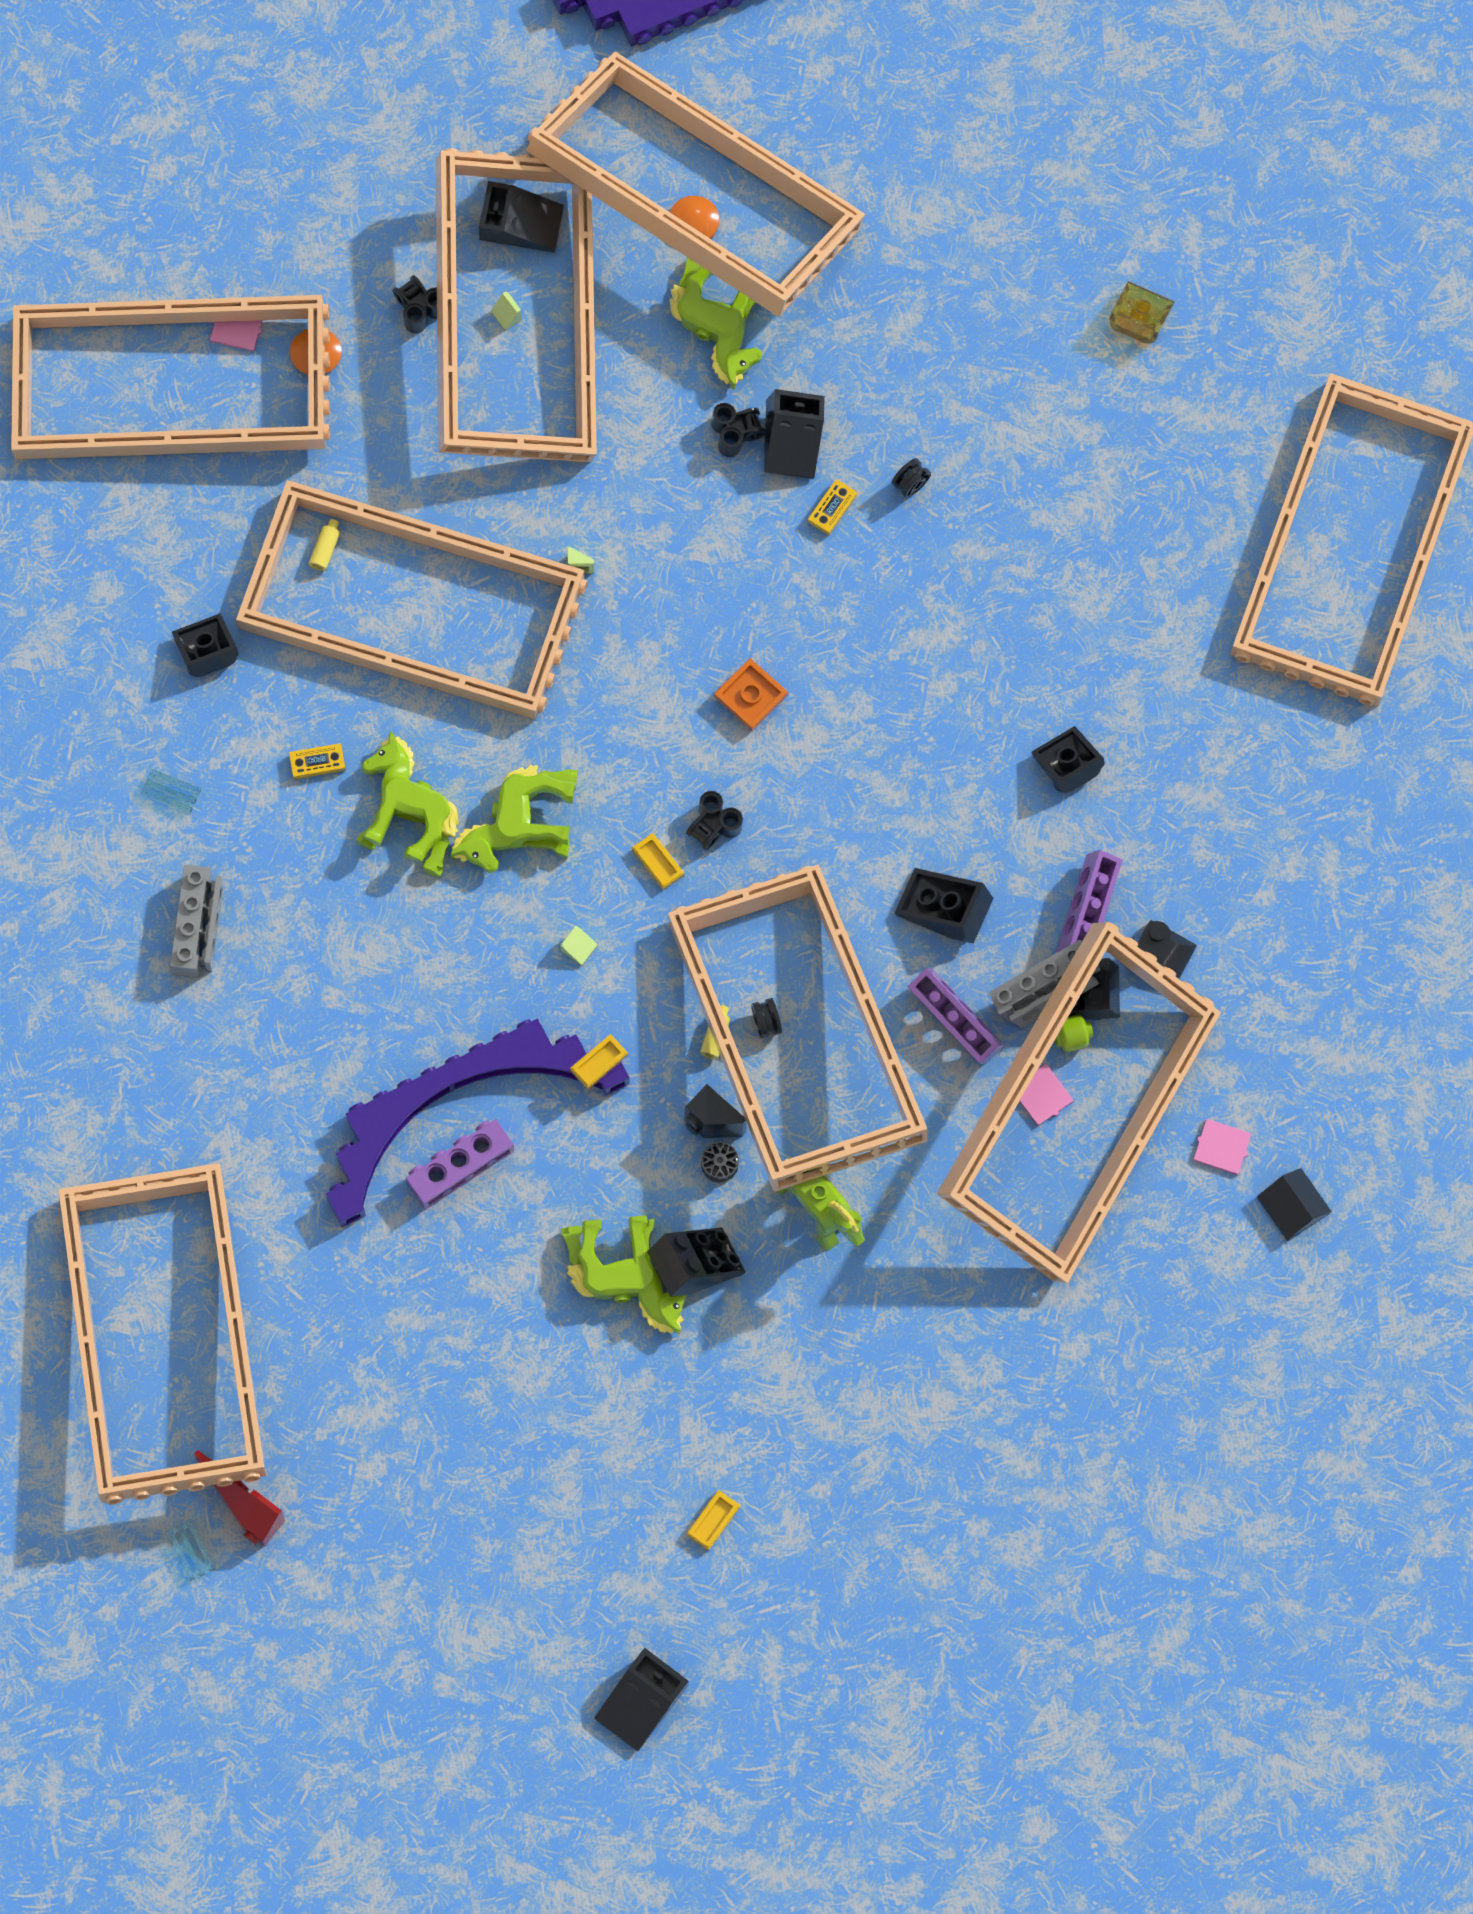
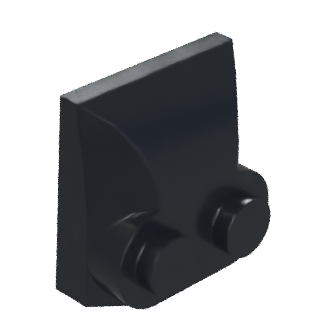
[172,613,239,677]
[1031,726,1105,793]
[1126,920,1197,979]

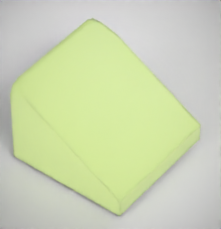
[492,291,521,330]
[568,547,594,574]
[560,926,598,966]

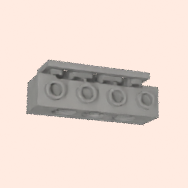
[170,865,224,978]
[989,940,1101,1029]

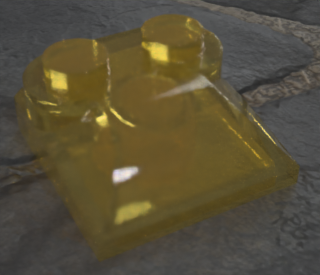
[1109,281,1175,343]

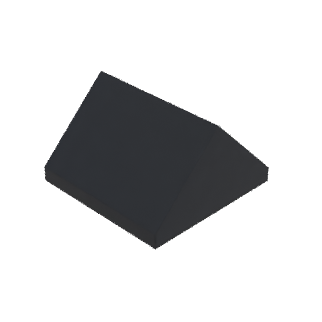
[1257,1168,1332,1241]

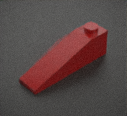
[194,1450,285,1546]

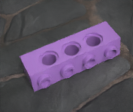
[1056,850,1123,952]
[907,968,1005,1064]
[406,1119,514,1210]

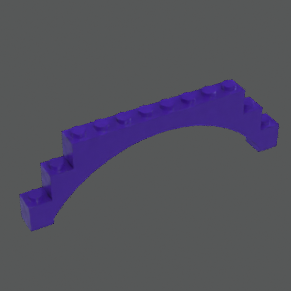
[553,0,744,47]
[326,1018,630,1228]

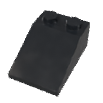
[895,868,994,944]

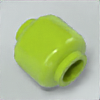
[1054,1015,1094,1052]

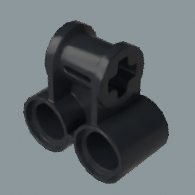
[392,275,437,333]
[711,403,765,457]
[686,791,743,851]

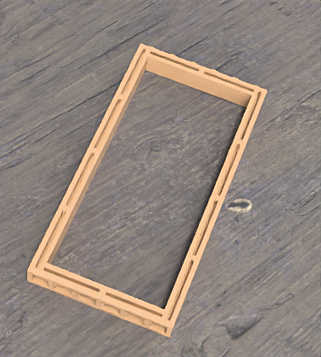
[527,51,865,317]
[436,148,597,462]
[11,295,330,459]
[1230,373,1473,706]
[236,480,588,720]
[668,864,928,1192]
[937,921,1221,1283]
[58,1163,266,1505]

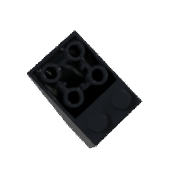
[479,181,564,253]
[764,389,825,479]
[1068,958,1120,1020]
[647,1227,746,1297]
[594,1647,689,1752]

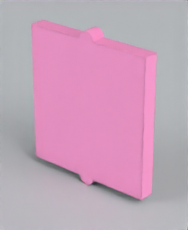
[210,320,263,352]
[1019,1064,1074,1126]
[1193,1119,1251,1175]

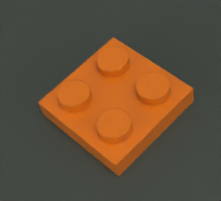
[714,658,788,731]

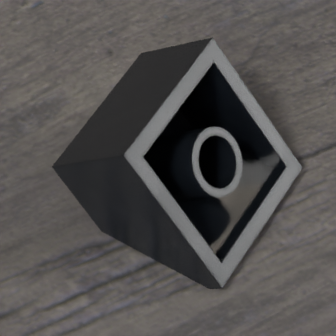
[684,1084,747,1138]

